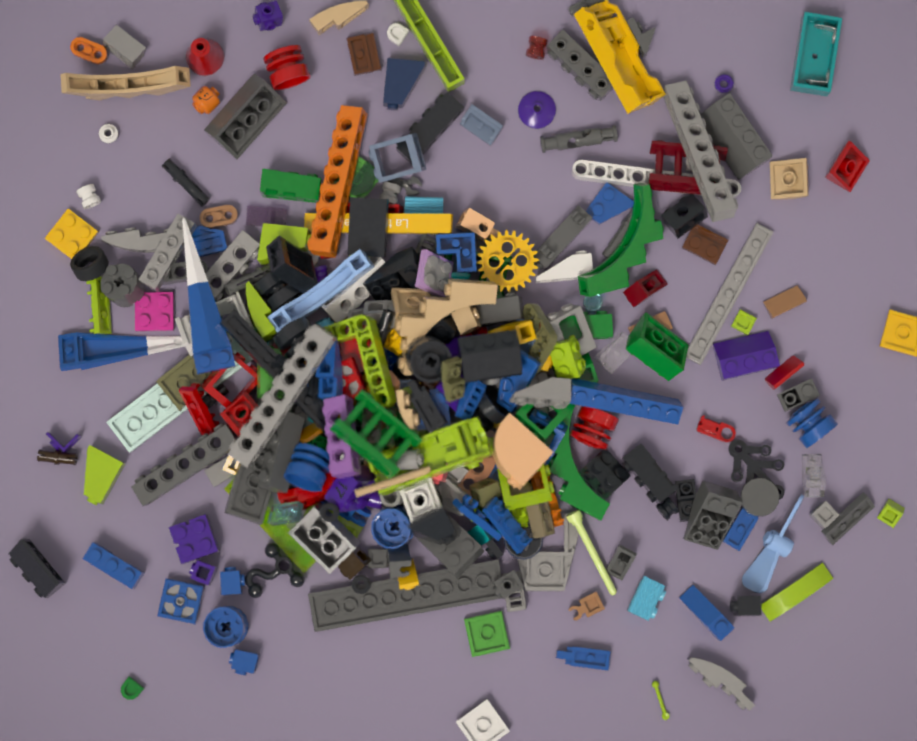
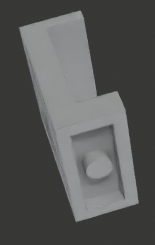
[546,303,596,356]

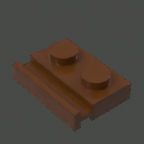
[346,32,381,76]
[682,225,729,265]

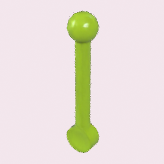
[652,681,670,720]

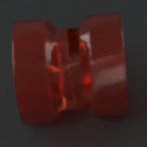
[526,36,548,60]

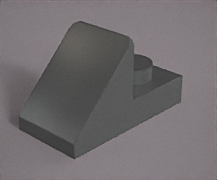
[626,17,655,58]

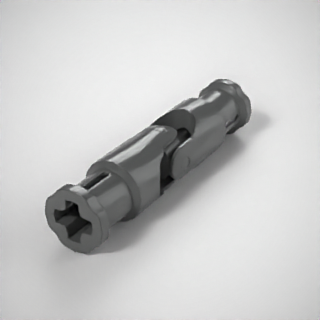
[540,125,618,153]

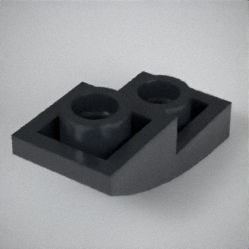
[675,479,696,522]

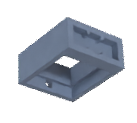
[369,133,427,183]

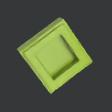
[731,309,757,335]

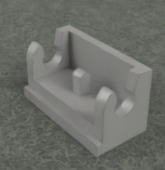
[103,25,146,69]

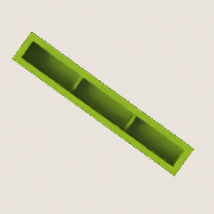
[393,0,465,93]

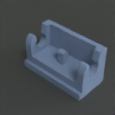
[460,104,503,146]

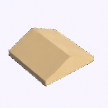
[770,158,809,200]

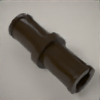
[37,449,78,465]

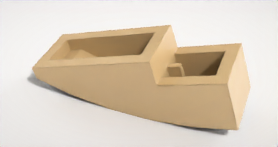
[309,1,369,36]

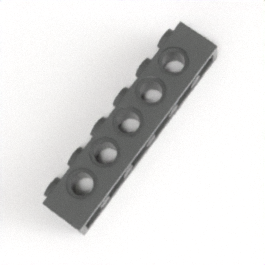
[131,423,239,506]

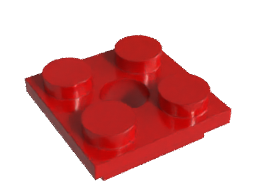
[220,391,260,437]

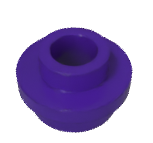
[714,74,734,93]

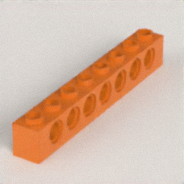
[307,105,368,258]

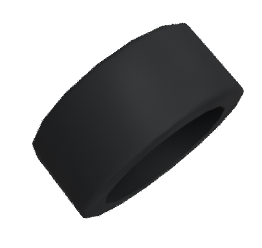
[70,246,109,281]

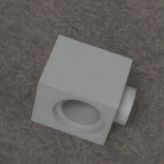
[809,501,839,529]

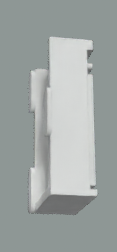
[175,292,254,356]

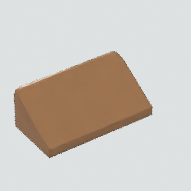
[763,285,807,319]

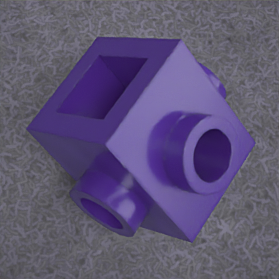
[252,0,283,31]

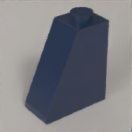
[383,58,426,111]

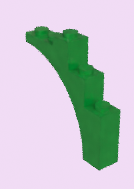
[577,183,664,297]
[540,404,610,521]

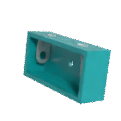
[790,12,842,97]

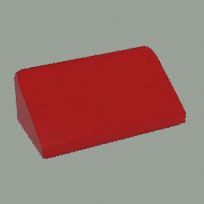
[765,356,804,390]

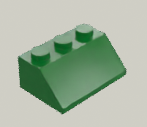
[626,313,689,381]

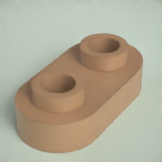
[200,205,238,228]

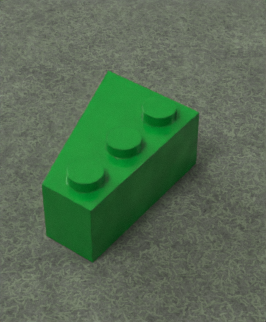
[260,168,322,203]

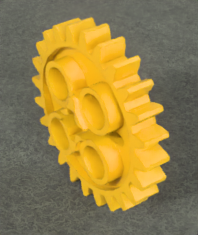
[477,230,539,292]

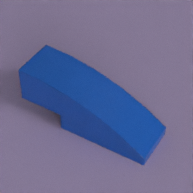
[316,339,343,400]

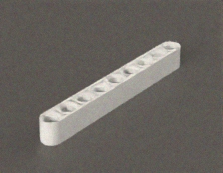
[572,160,741,199]

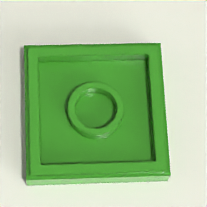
[464,611,510,657]

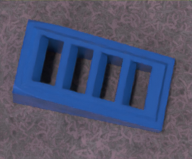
[455,381,487,420]

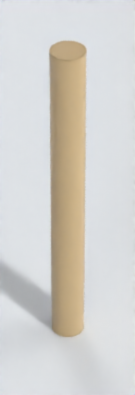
[354,466,431,497]

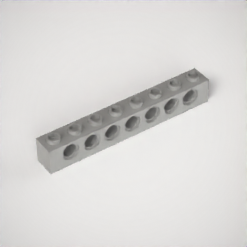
[663,81,738,222]
[228,324,337,468]

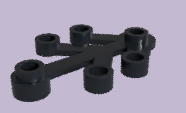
[728,440,785,500]

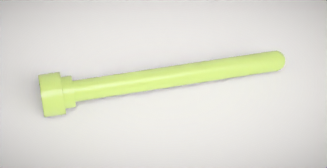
[566,509,617,595]

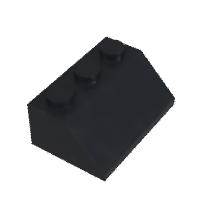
[458,330,522,383]
[8,538,66,598]

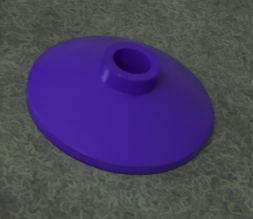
[518,91,556,129]

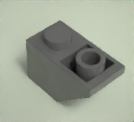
[777,378,820,412]

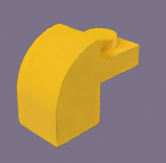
[488,320,536,345]

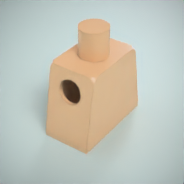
[455,208,501,241]

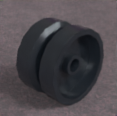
[405,335,452,383]

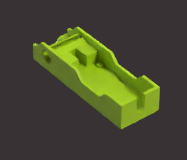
[368,417,493,496]

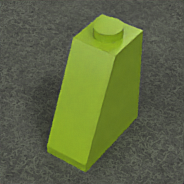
[257,223,312,265]
[84,445,125,506]

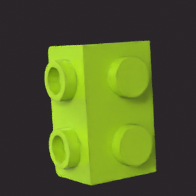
[550,335,586,379]

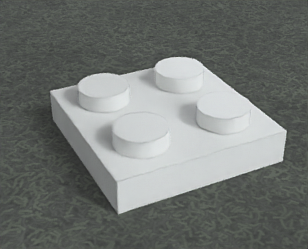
[456,699,510,741]

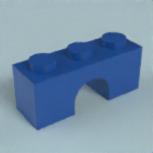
[82,542,145,589]

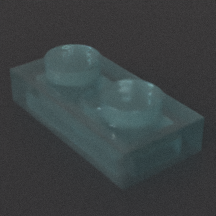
[268,501,304,526]

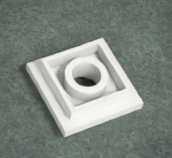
[400,478,442,523]

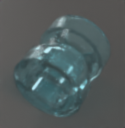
[583,294,603,313]

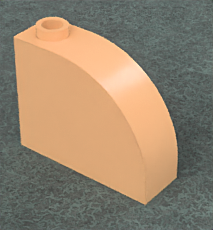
[492,413,553,490]

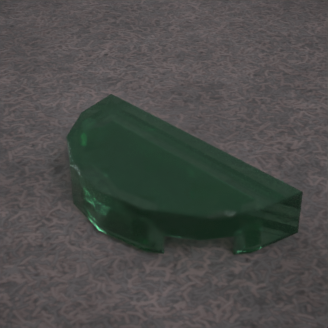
[350,160,375,195]

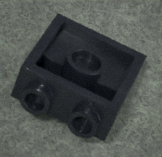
[579,449,631,500]

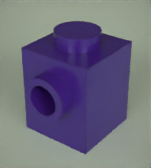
[189,560,217,585]

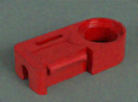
[696,416,736,443]

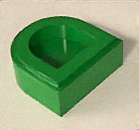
[121,676,145,700]

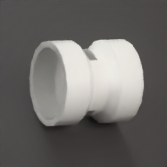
[76,184,102,209]

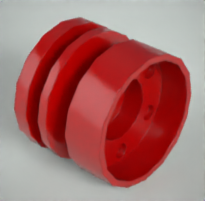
[263,45,311,90]
[569,406,619,450]

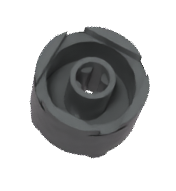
[101,264,145,307]

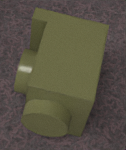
[469,478,502,508]

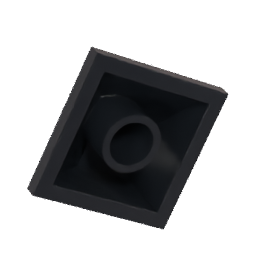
[408,507,458,545]

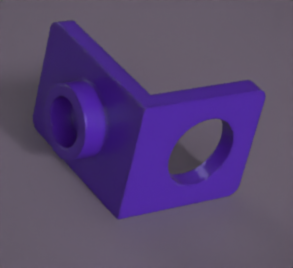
[46,432,82,453]

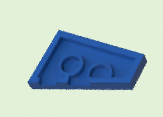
[497,349,541,413]

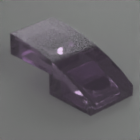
[245,205,287,227]

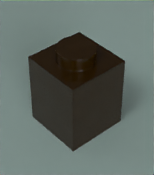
[337,546,372,580]

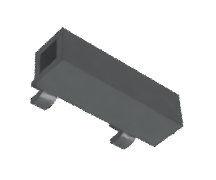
[533,205,593,271]

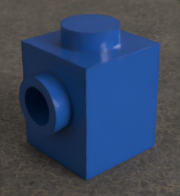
[220,567,245,595]
[229,649,260,676]

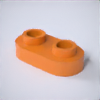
[70,37,108,65]

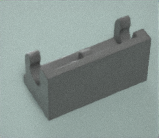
[387,544,411,579]

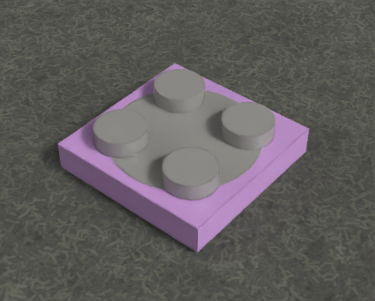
[415,249,454,297]

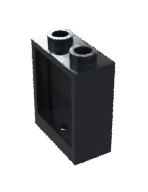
[266,235,318,293]

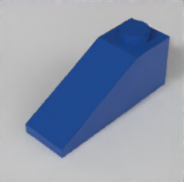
[679,585,735,641]

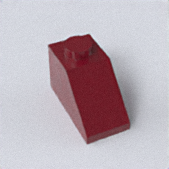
[623,269,668,307]

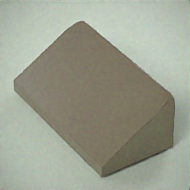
[527,502,555,538]

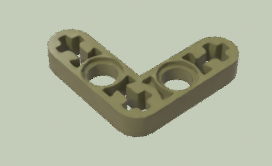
[523,303,557,375]

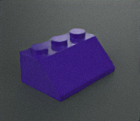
[712,331,780,381]

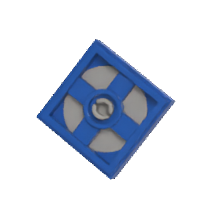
[157,578,204,624]

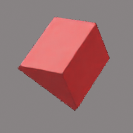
[825,141,870,192]

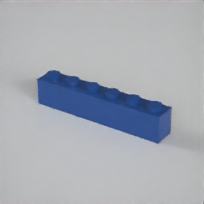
[570,378,684,425]

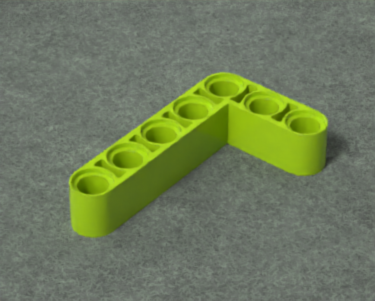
[323,315,396,408]

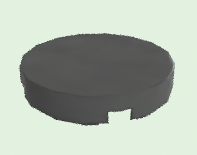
[740,478,779,517]

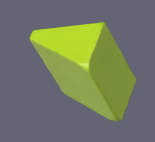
[877,499,905,528]

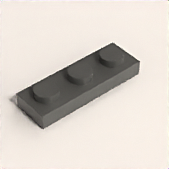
[821,492,875,545]

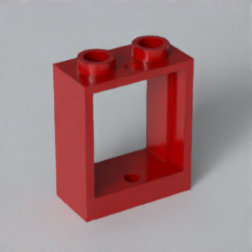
[200,352,257,408]

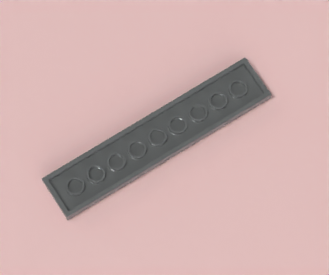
[308,560,502,632]

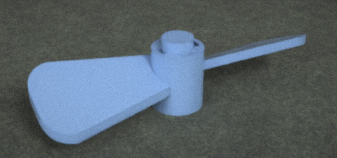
[742,494,805,593]

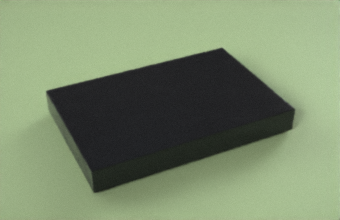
[347,197,389,257]

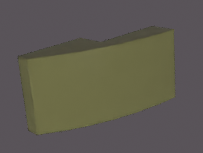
[442,356,465,402]

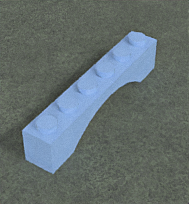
[267,249,375,333]

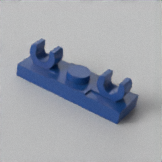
[452,493,502,541]
[482,496,533,554]

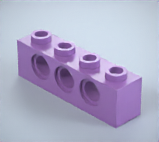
[323,395,361,479]

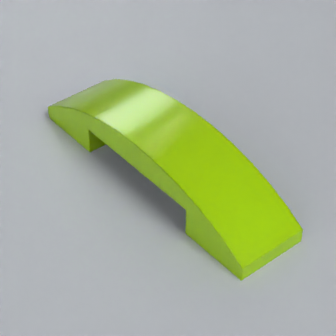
[761,563,834,622]

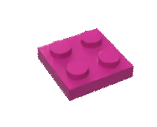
[135,292,174,332]

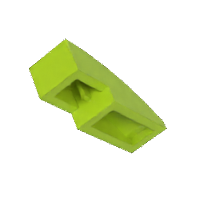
[246,281,276,342]

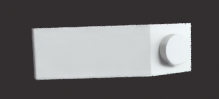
[535,251,593,283]

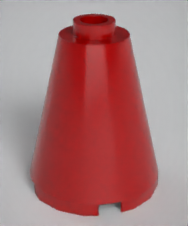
[186,38,224,76]

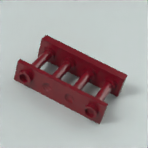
[648,140,728,195]

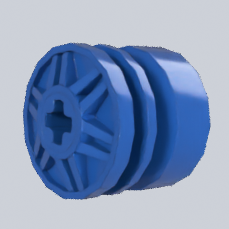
[786,398,838,449]
[283,443,330,492]
[371,505,414,549]
[203,606,249,648]

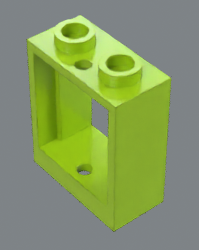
[497,464,554,510]

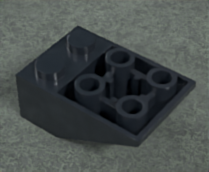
[363,247,420,300]

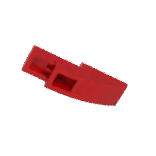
[277,471,336,508]

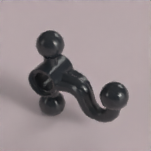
[245,543,305,598]

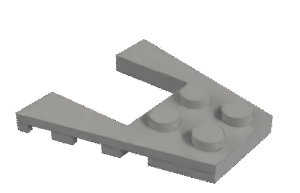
[517,514,583,591]

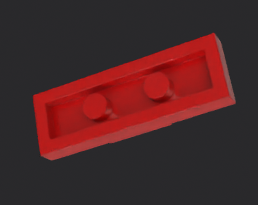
[178,383,219,435]

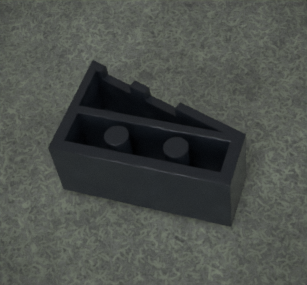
[622,444,679,504]

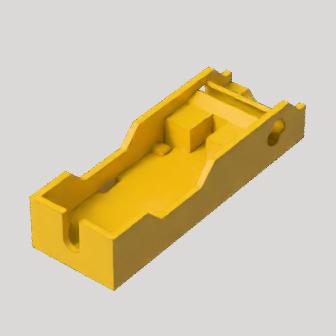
[574,0,666,114]

